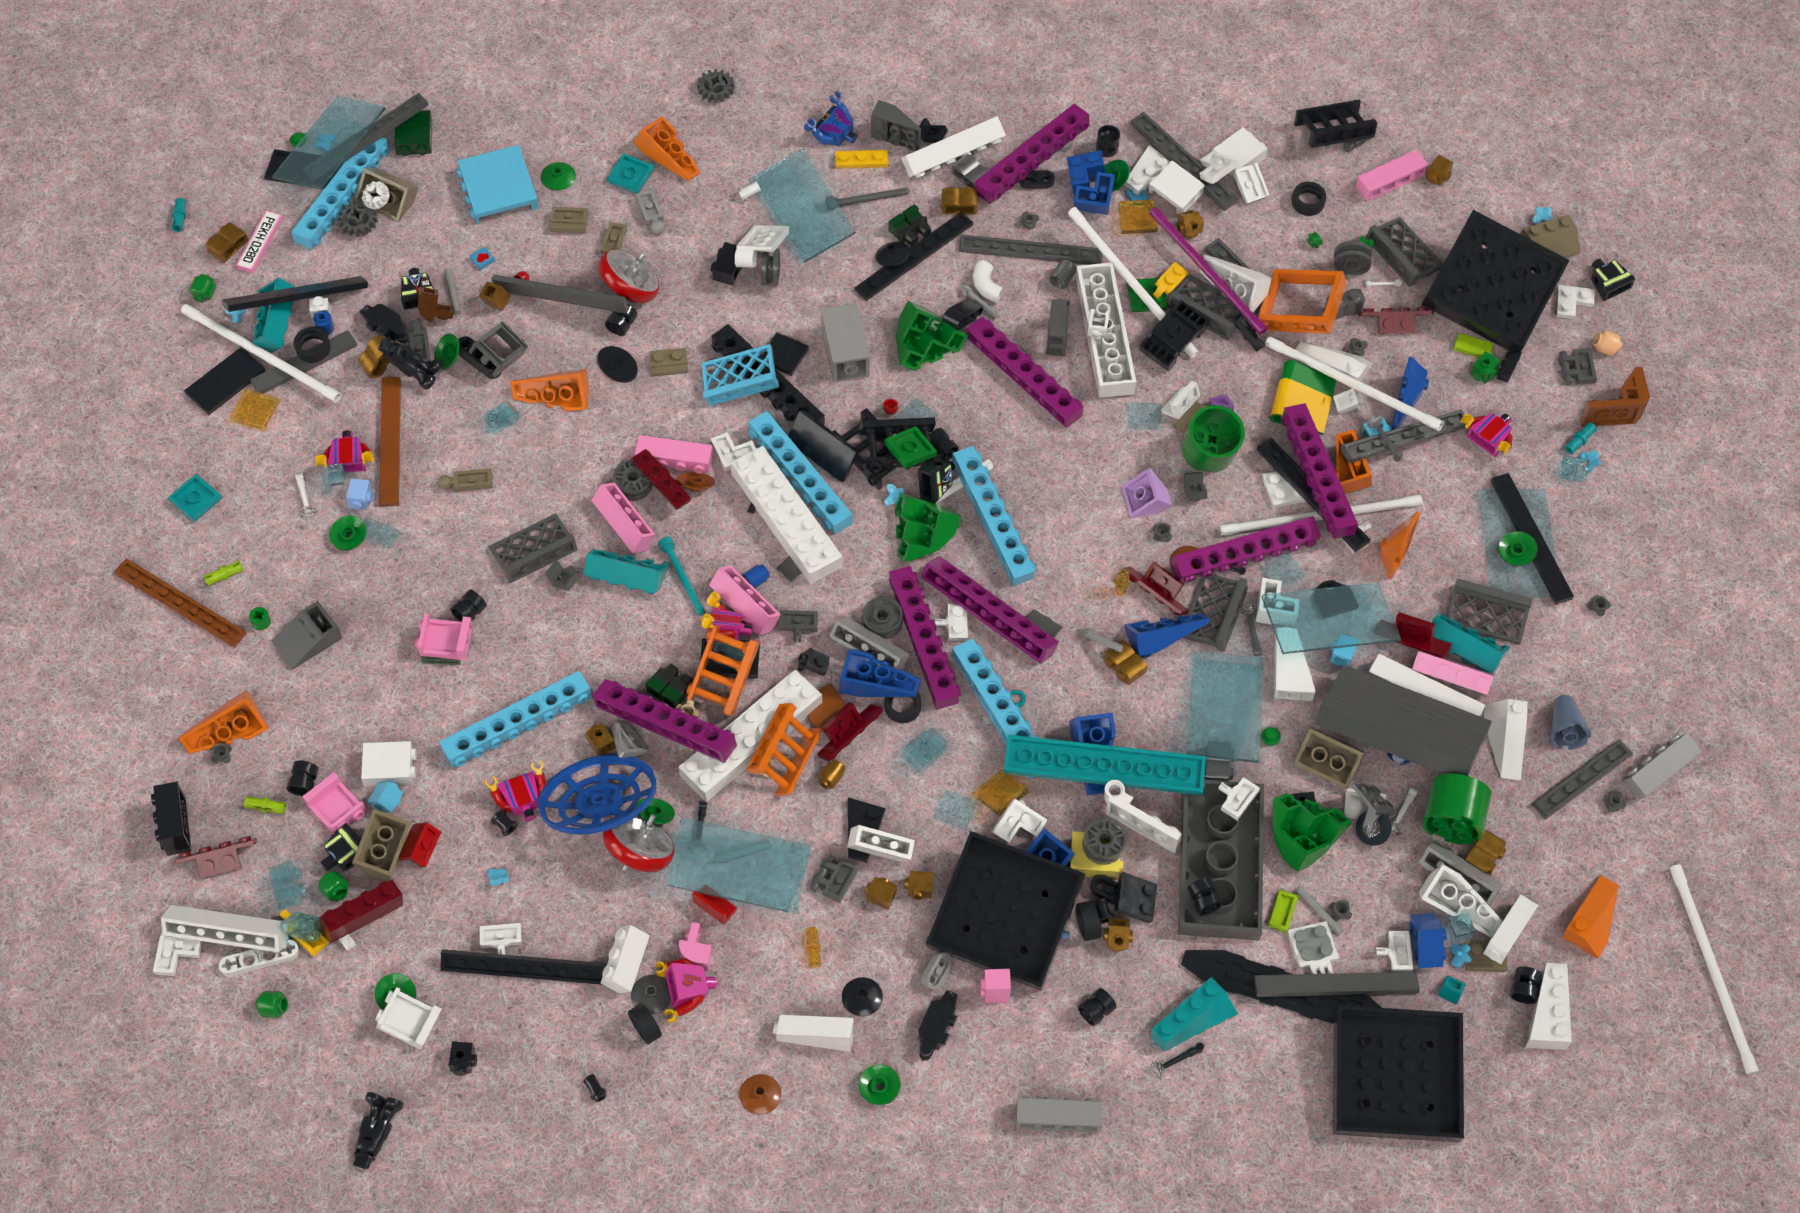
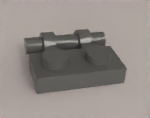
[1559,349,1597,385]
[810,855,859,903]

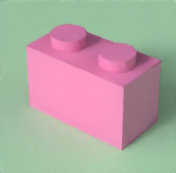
[980,969,1011,1003]

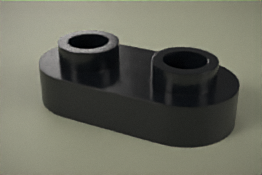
[1019,170,1055,189]
[1090,875,1118,905]

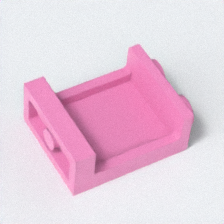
[415,614,473,660]
[302,772,367,834]

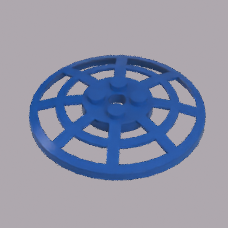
[538,754,657,835]

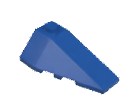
[1391,356,1429,430]
[1124,614,1210,657]
[840,649,921,697]
[1069,713,1116,796]
[1026,828,1075,866]

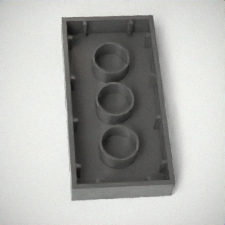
[1315,665,1492,776]
[1178,780,1264,941]

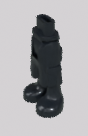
[378,338,442,390]
[353,1092,404,1170]

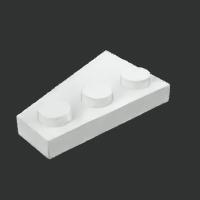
[1125,144,1170,195]

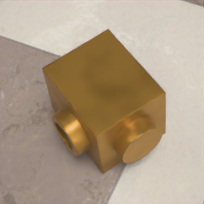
[1425,154,1454,186]
[479,281,511,311]
[585,723,616,756]
[904,870,934,900]
[864,877,897,910]

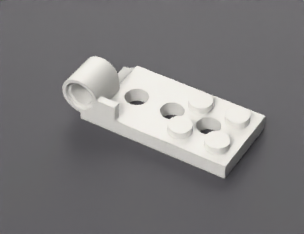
[735,225,789,268]
[1104,780,1181,854]

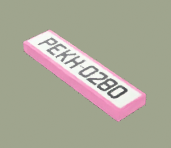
[236,211,283,273]

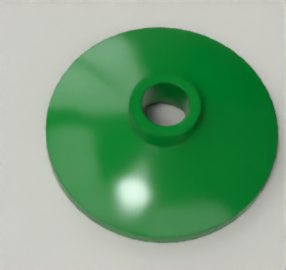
[1105,159,1130,192]
[541,162,576,191]
[434,333,459,369]
[329,515,367,551]
[1499,531,1537,566]
[635,798,675,824]
[374,973,416,1010]
[859,1064,901,1105]

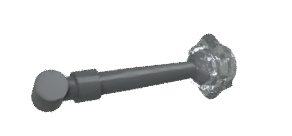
[1366,414,1403,462]
[1239,602,1262,656]

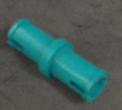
[171,198,186,232]
[1564,422,1597,455]

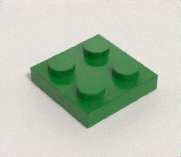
[1127,278,1167,313]
[884,426,937,469]

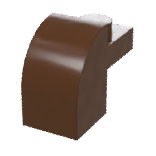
[417,286,454,323]

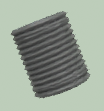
[1049,260,1077,289]

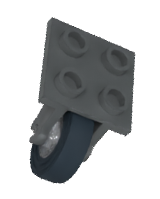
[1351,783,1397,846]

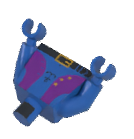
[804,91,858,146]

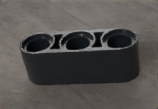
[942,298,983,330]
[458,336,501,379]

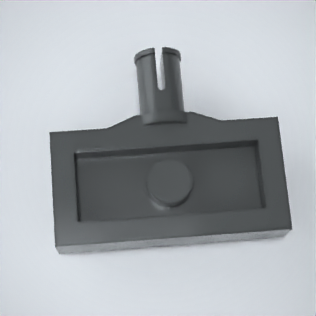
[779,610,818,643]

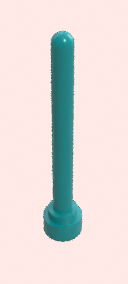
[658,536,704,615]

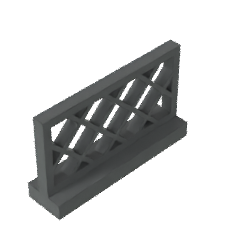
[1366,217,1443,287]
[1167,274,1245,340]
[488,513,578,583]
[1183,575,1248,652]
[1447,579,1533,644]

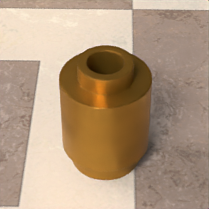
[818,759,846,789]

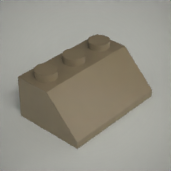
[354,167,419,222]
[1521,215,1580,258]
[1293,727,1366,789]
[352,809,412,882]

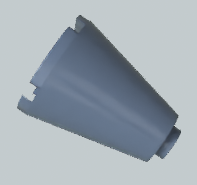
[1550,695,1591,750]

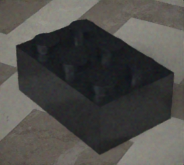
[151,781,192,856]

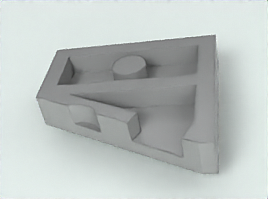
[611,721,649,758]

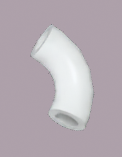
[973,260,1003,304]

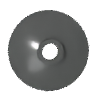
[631,975,671,1014]

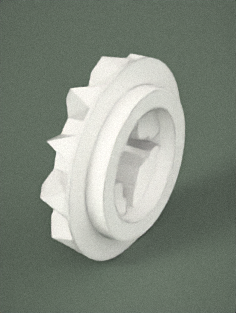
[362,181,389,209]

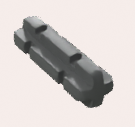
[1343,138,1371,153]

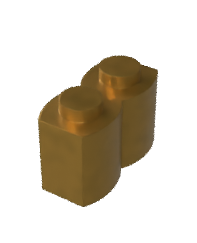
[941,187,977,214]
[206,222,248,263]
[358,336,390,378]
[1104,639,1147,685]
[1465,830,1507,875]

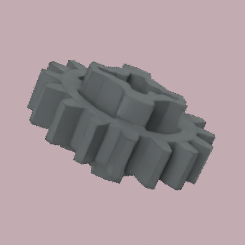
[697,69,735,103]
[338,201,378,237]

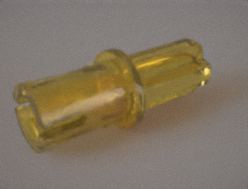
[1115,568,1130,596]
[805,927,822,968]

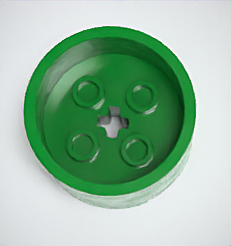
[1181,405,1245,473]
[1422,773,1492,845]

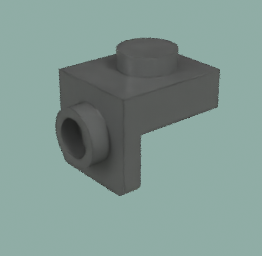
[1184,471,1207,501]
[545,561,580,591]

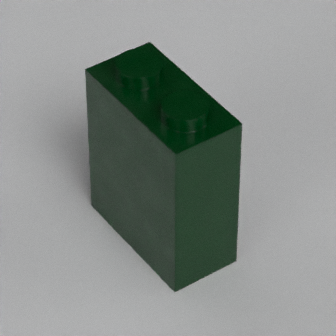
[394,110,433,156]

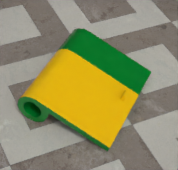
[1269,360,1337,434]

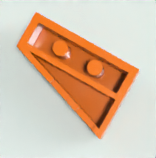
[1336,429,1372,494]

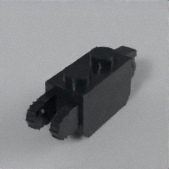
[359,304,410,344]
[918,990,958,1061]

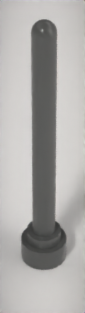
[825,188,909,211]

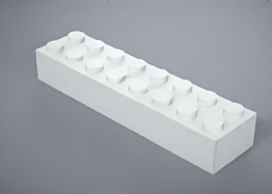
[1076,263,1136,398]
[731,446,843,585]
[679,670,822,802]

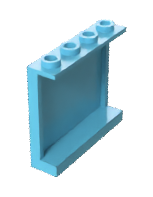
[456,145,539,224]

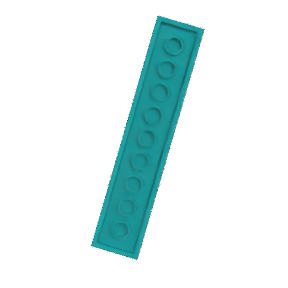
[1004,735,1206,795]

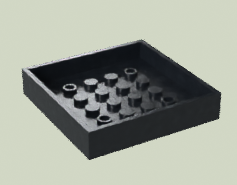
[1421,210,1570,352]
[926,831,1085,991]
[1333,1005,1464,1143]

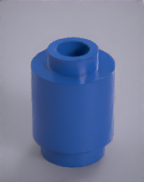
[313,311,334,336]
[741,564,770,588]

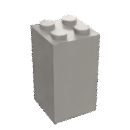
[821,303,870,382]

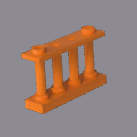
[686,625,760,716]
[746,703,823,796]

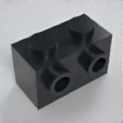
[710,242,742,286]

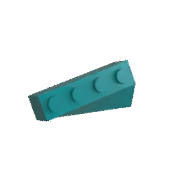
[253,277,295,353]
[583,549,670,594]
[1431,613,1510,674]
[1150,977,1238,1052]

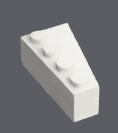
[1525,963,1572,1050]

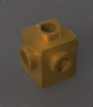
[1177,209,1204,238]
[1104,918,1133,951]

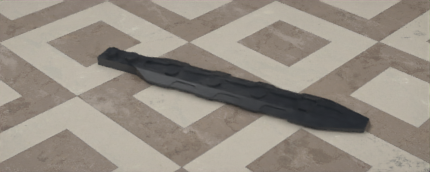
[1181,950,1382,1024]

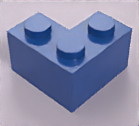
[1067,150,1106,197]
[1074,172,1115,215]
[1410,913,1447,968]

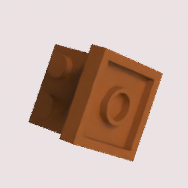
[1580,367,1650,427]

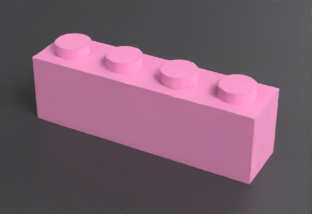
[1356,150,1428,201]
[635,435,713,474]
[592,482,656,553]
[709,565,781,635]
[1412,650,1494,695]

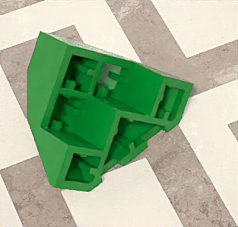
[895,300,969,371]
[895,492,961,562]
[1273,793,1352,872]

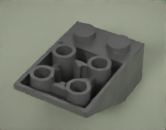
[871,100,921,151]
[272,601,342,669]

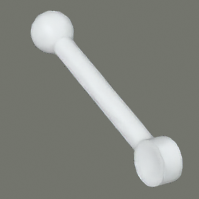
[1365,279,1402,288]

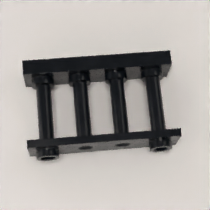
[1294,99,1377,148]
[832,408,911,490]
[859,417,941,470]

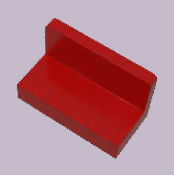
[398,822,441,867]
[692,885,737,925]

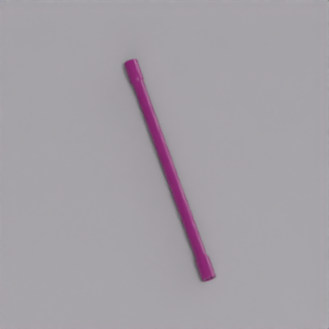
[1149,207,1268,335]

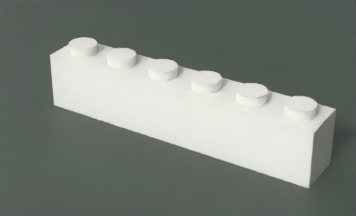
[901,116,1006,178]
[1368,654,1486,716]
[161,905,289,952]

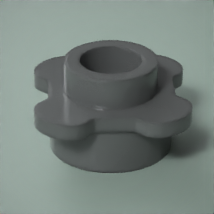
[1019,212,1039,229]
[1347,338,1368,356]
[1152,523,1172,541]
[1587,595,1611,616]
[211,744,232,763]
[1603,791,1627,813]
[1329,900,1352,921]

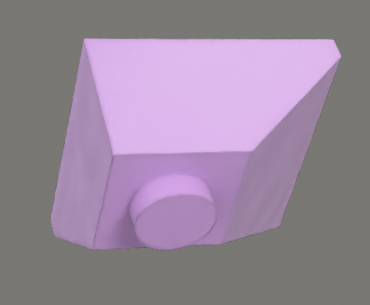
[1121,468,1172,518]

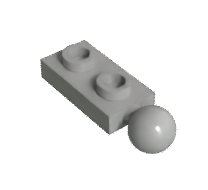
[636,189,665,234]

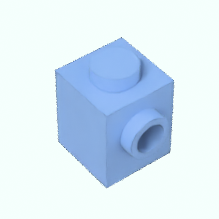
[346,479,373,510]

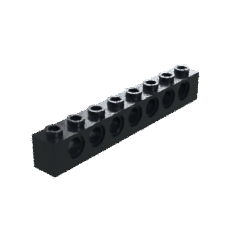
[711,324,825,425]

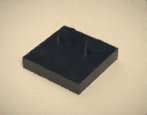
[1114,872,1158,923]

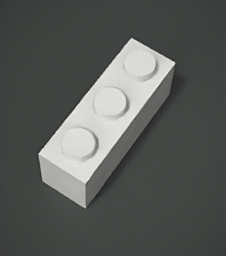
[847,825,915,862]
[601,925,650,993]

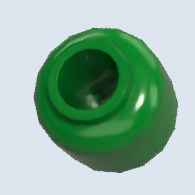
[189,274,216,302]
[318,871,349,902]
[255,991,288,1018]

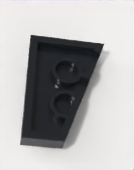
[848,797,886,863]

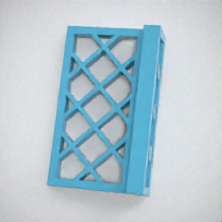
[701,344,779,405]

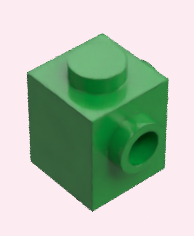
[1470,351,1501,384]

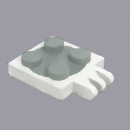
[1287,921,1339,974]

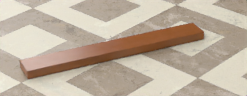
[379,377,401,507]
[114,558,246,648]

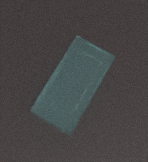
[364,517,401,548]

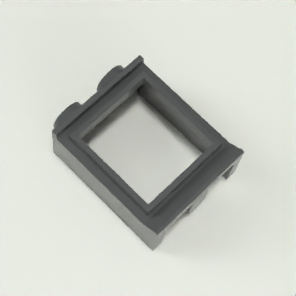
[1047,299,1070,357]
[469,321,528,377]

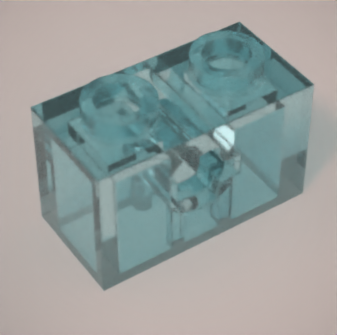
[903,728,948,775]
[268,861,307,910]

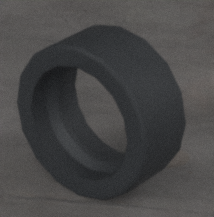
[1292,182,1326,216]
[293,327,331,363]
[884,692,921,723]
[1075,900,1101,941]
[628,1003,662,1044]

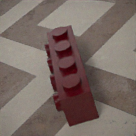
[320,879,403,944]

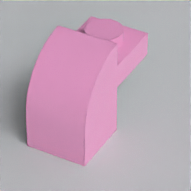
[679,922,712,971]

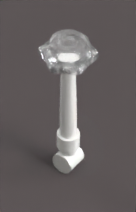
[295,473,317,520]
[1390,788,1418,836]

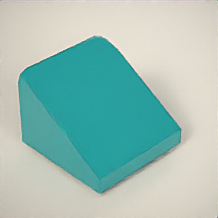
[1438,975,1466,1005]

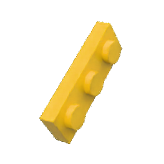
[835,150,888,169]

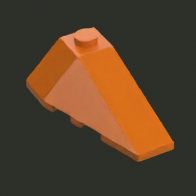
[633,116,700,181]
[510,369,589,411]
[1379,511,1421,579]
[178,690,268,754]
[1562,875,1619,959]

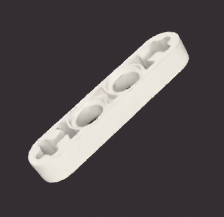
[219,940,300,976]

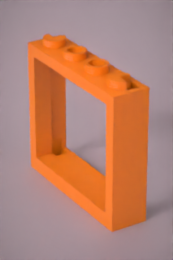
[1258,269,1347,334]

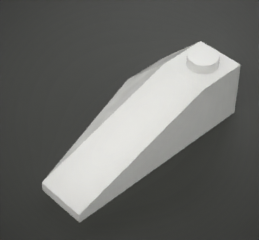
[1200,255,1272,312]
[1295,342,1373,388]
[1484,699,1528,781]
[1419,864,1502,938]

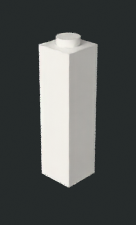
[1483,895,1538,964]

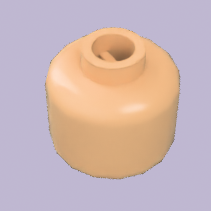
[1593,330,1622,356]

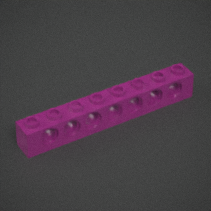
[975,103,1090,204]
[966,316,1084,428]
[1281,403,1358,539]
[1170,516,1321,583]
[921,556,1059,664]
[889,566,961,710]
[592,679,737,763]

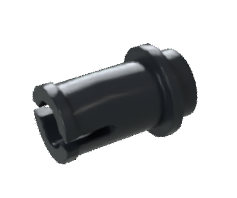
[583,1074,607,1102]

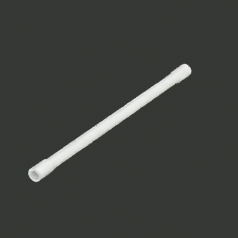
[1068,207,1199,359]
[181,304,341,402]
[1265,336,1444,431]
[1219,494,1423,536]
[1669,864,1759,1076]

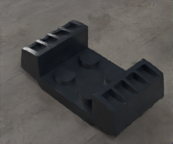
[1139,300,1210,371]

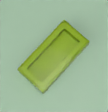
[1453,333,1494,358]
[1267,889,1298,933]

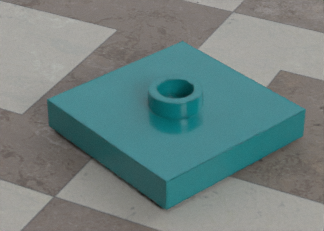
[607,153,654,194]
[168,474,222,522]

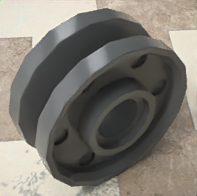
[1333,241,1372,276]
[761,248,780,286]
[613,459,653,501]
[862,596,903,639]
[1082,819,1126,865]

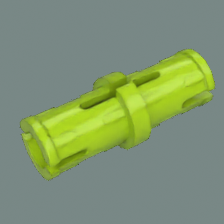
[203,560,244,587]
[244,796,287,815]

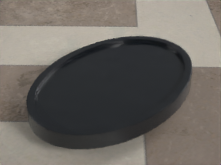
[598,346,638,383]

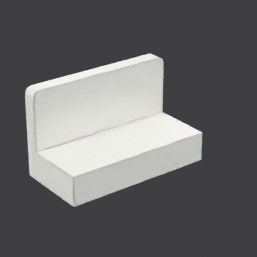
[1161,381,1200,419]

